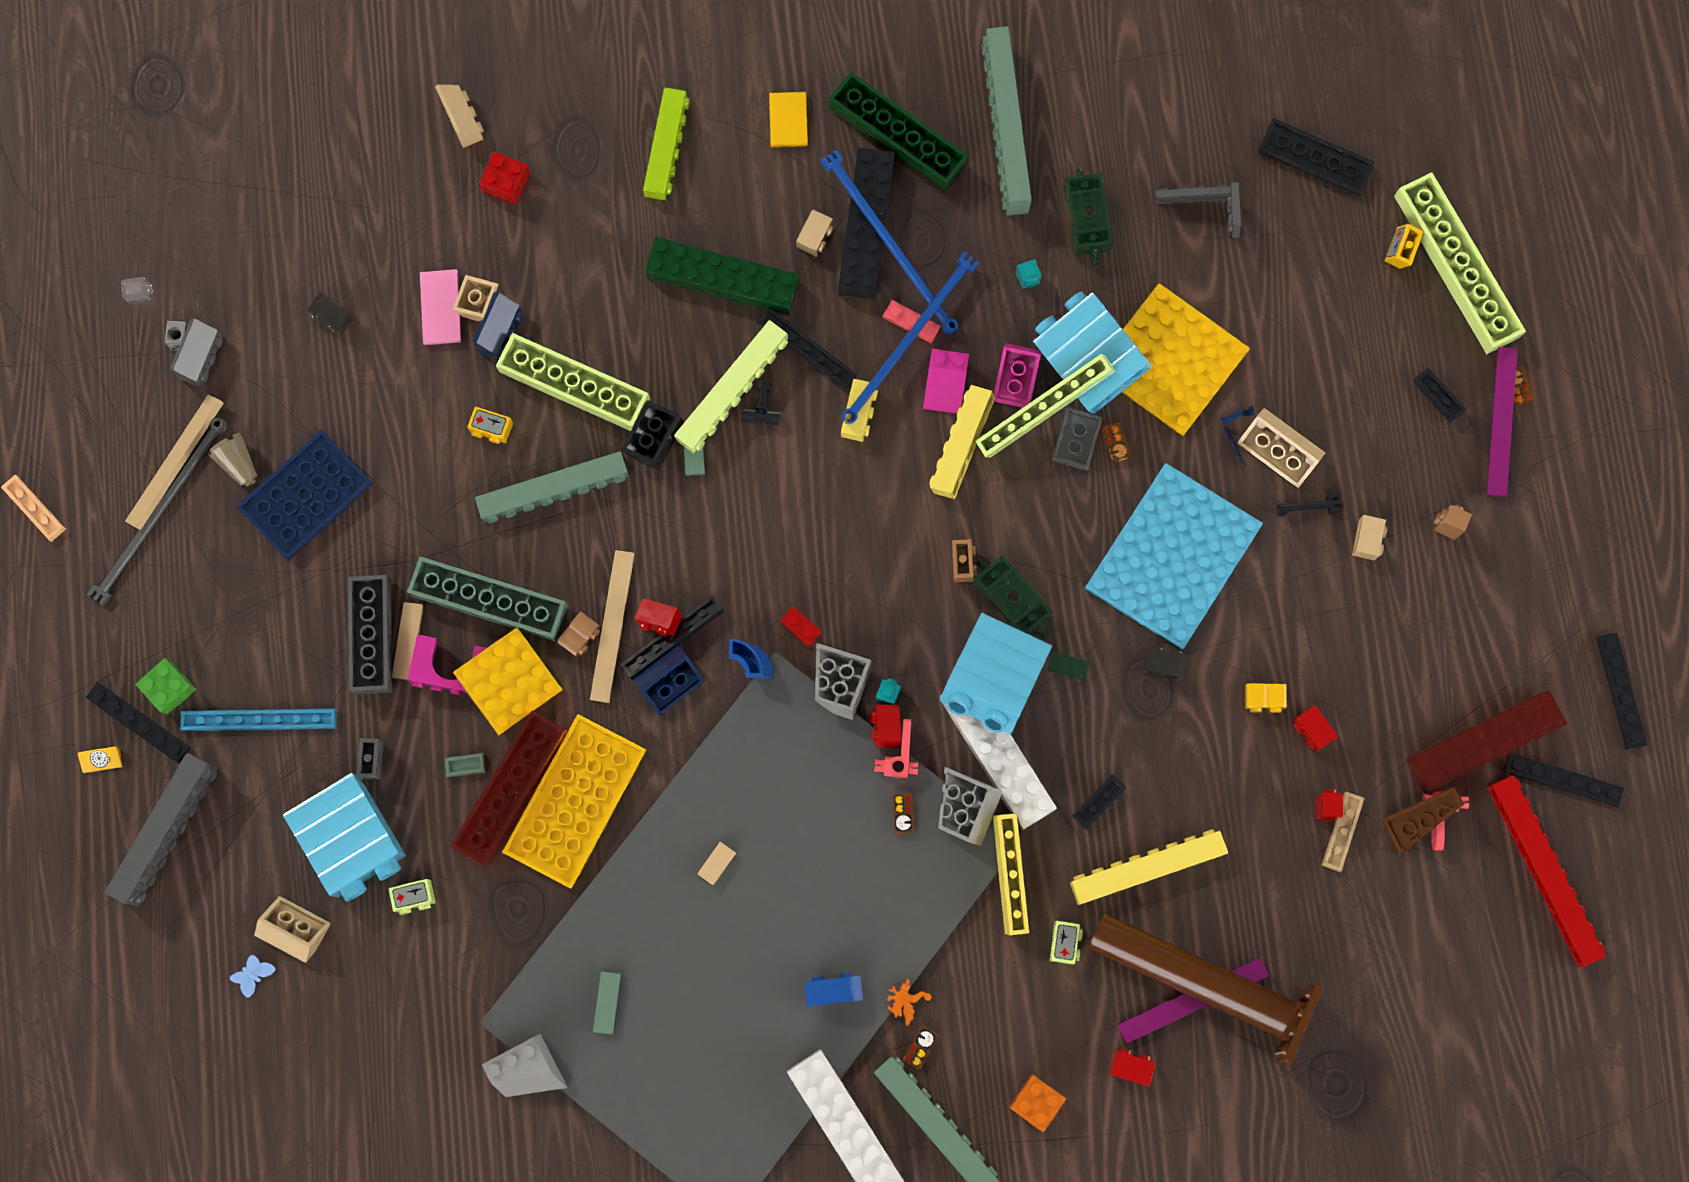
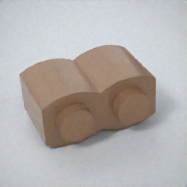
[557,611,600,657]

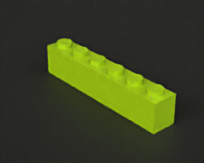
[643,87,690,200]

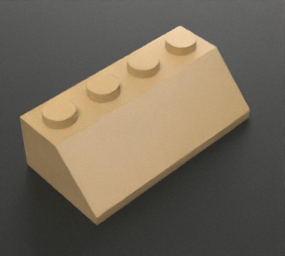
[1237,408,1325,488]

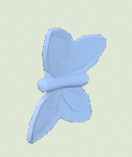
[230,955,275,997]

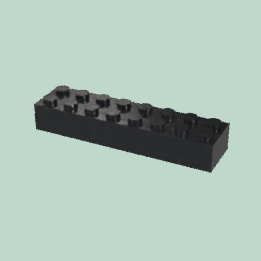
[838,147,895,299]

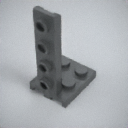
[1155,182,1241,238]

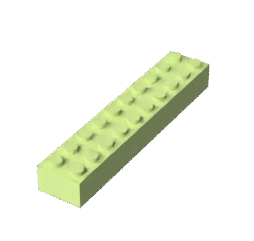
[1394,172,1526,354]

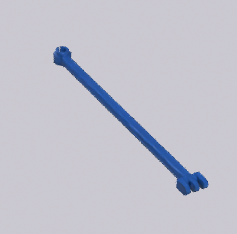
[820,150,958,335]
[841,251,979,424]

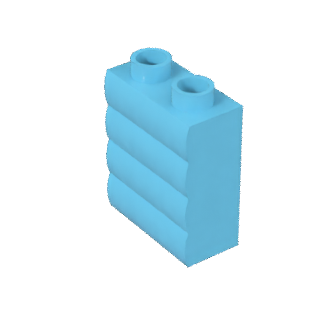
[1033,291,1153,414]
[939,613,1052,735]
[283,773,406,902]

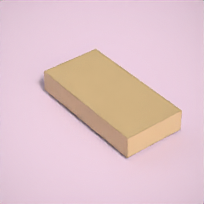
[697,842,736,886]

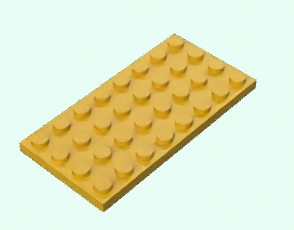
[502,714,647,889]

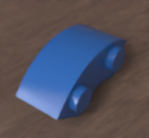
[729,639,774,679]
[804,973,863,1007]

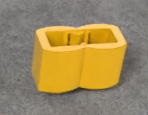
[1245,684,1287,713]

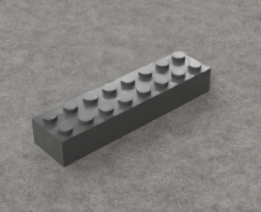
[104,753,218,906]

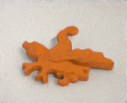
[887,979,932,1026]

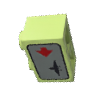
[389,879,436,915]
[1050,921,1083,965]

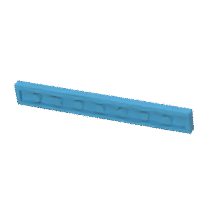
[180,709,337,731]

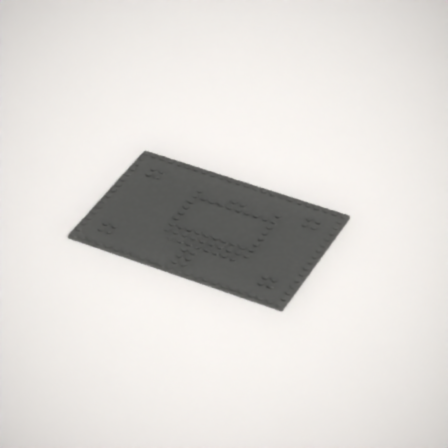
[481,653,998,1182]

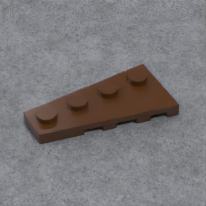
[1382,787,1464,855]

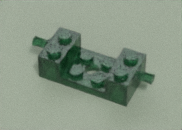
[1063,169,1113,266]
[972,555,1053,641]

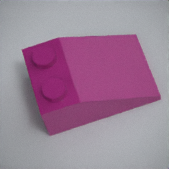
[994,343,1042,408]
[923,349,969,414]

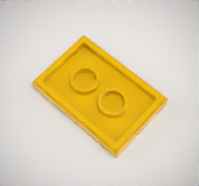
[769,92,808,147]

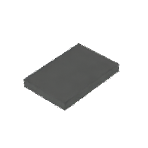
[1051,407,1103,471]

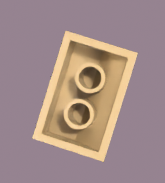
[435,85,484,148]
[254,896,330,963]

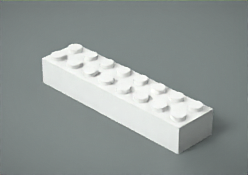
[940,695,1057,831]
[787,1049,904,1182]

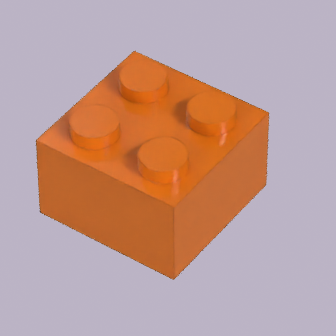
[1009,1074,1066,1133]

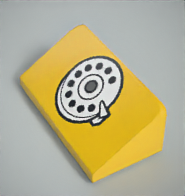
[78,746,122,773]

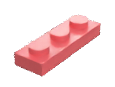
[883,300,941,344]

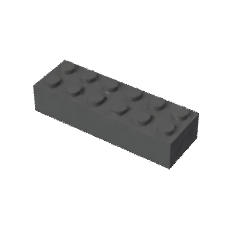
[348,575,393,695]

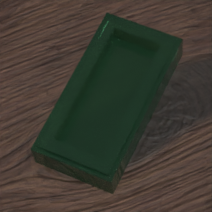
[1047,652,1089,681]

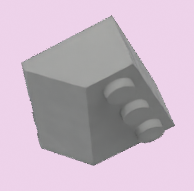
[815,643,872,720]
[938,767,1003,846]
[482,1034,567,1097]

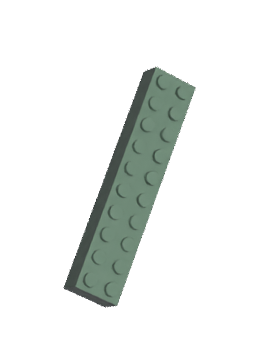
[982,26,1031,216]

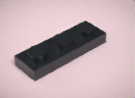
[1413,367,1467,423]
[1072,774,1127,830]

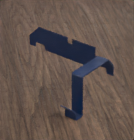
[1220,406,1255,466]

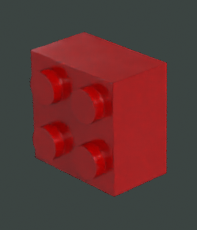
[479,151,531,205]

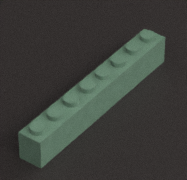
[475,451,629,523]
[874,1056,999,1182]

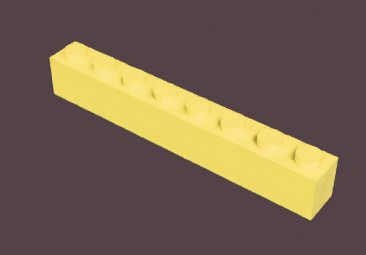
[1070,829,1228,905]

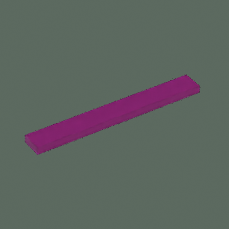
[1486,347,1518,497]
[1117,958,1269,1044]

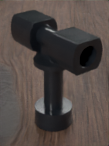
[741,380,780,425]

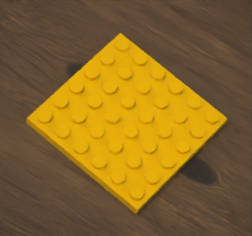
[1122,283,1250,436]

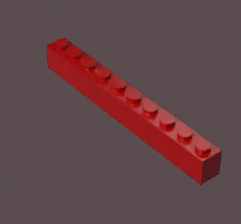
[1487,775,1606,967]

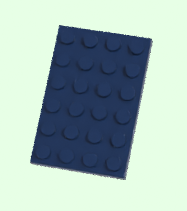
[236,429,373,561]

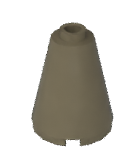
[207,433,257,488]

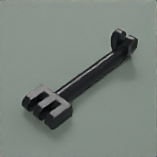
[1276,493,1343,517]

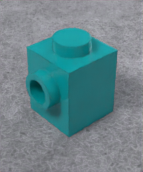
[1016,259,1041,289]
[876,678,901,705]

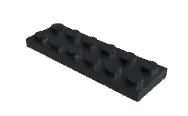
[1258,118,1375,196]

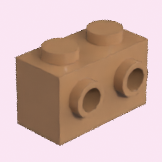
[1433,505,1472,540]
[952,539,977,583]

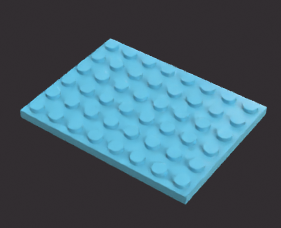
[1085,463,1263,650]

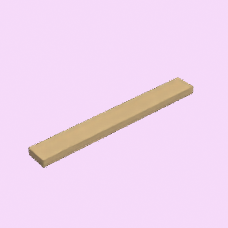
[125,395,223,530]
[590,550,635,703]

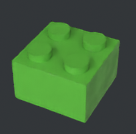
[135,658,196,715]

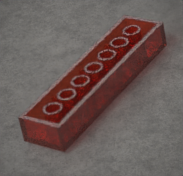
[1406,689,1568,794]
[450,710,568,868]

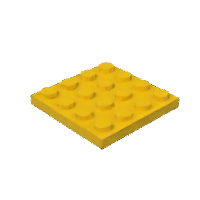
[453,628,562,736]

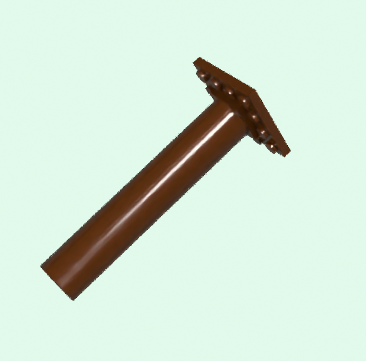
[1088,913,1323,1066]

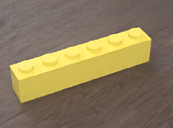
[930,385,995,500]
[993,813,1029,935]

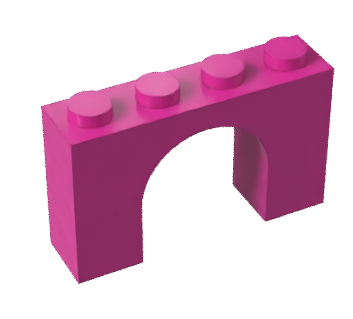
[407,635,487,697]

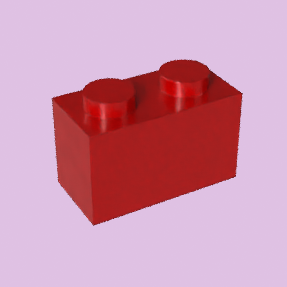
[634,599,682,636]
[780,606,822,649]
[870,705,902,748]
[1292,705,1338,752]
[1315,789,1343,821]
[1109,1048,1156,1087]

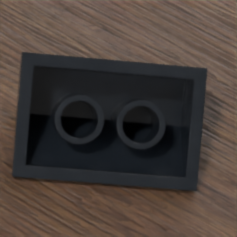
[621,400,684,471]

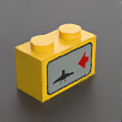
[1385,224,1424,269]
[467,407,513,444]

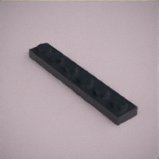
[758,307,857,390]
[620,595,724,680]
[1596,633,1647,750]
[85,682,191,763]
[1503,753,1624,807]

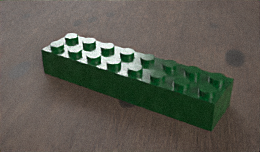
[828,72,969,192]
[645,237,800,316]

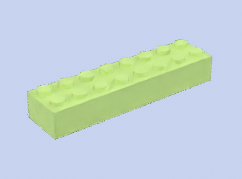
[496,333,651,431]

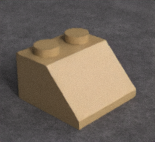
[452,275,498,321]

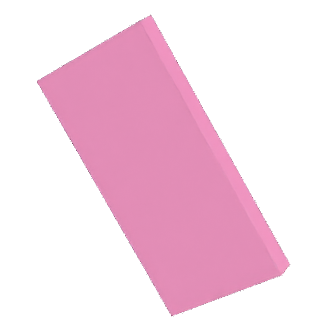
[420,269,462,345]

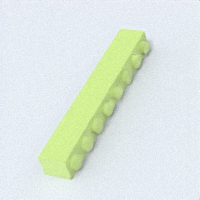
[674,320,788,453]
[975,354,1116,458]

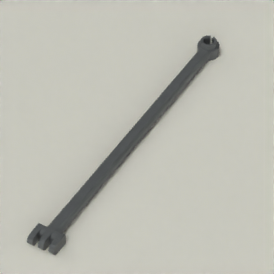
[87,417,227,606]

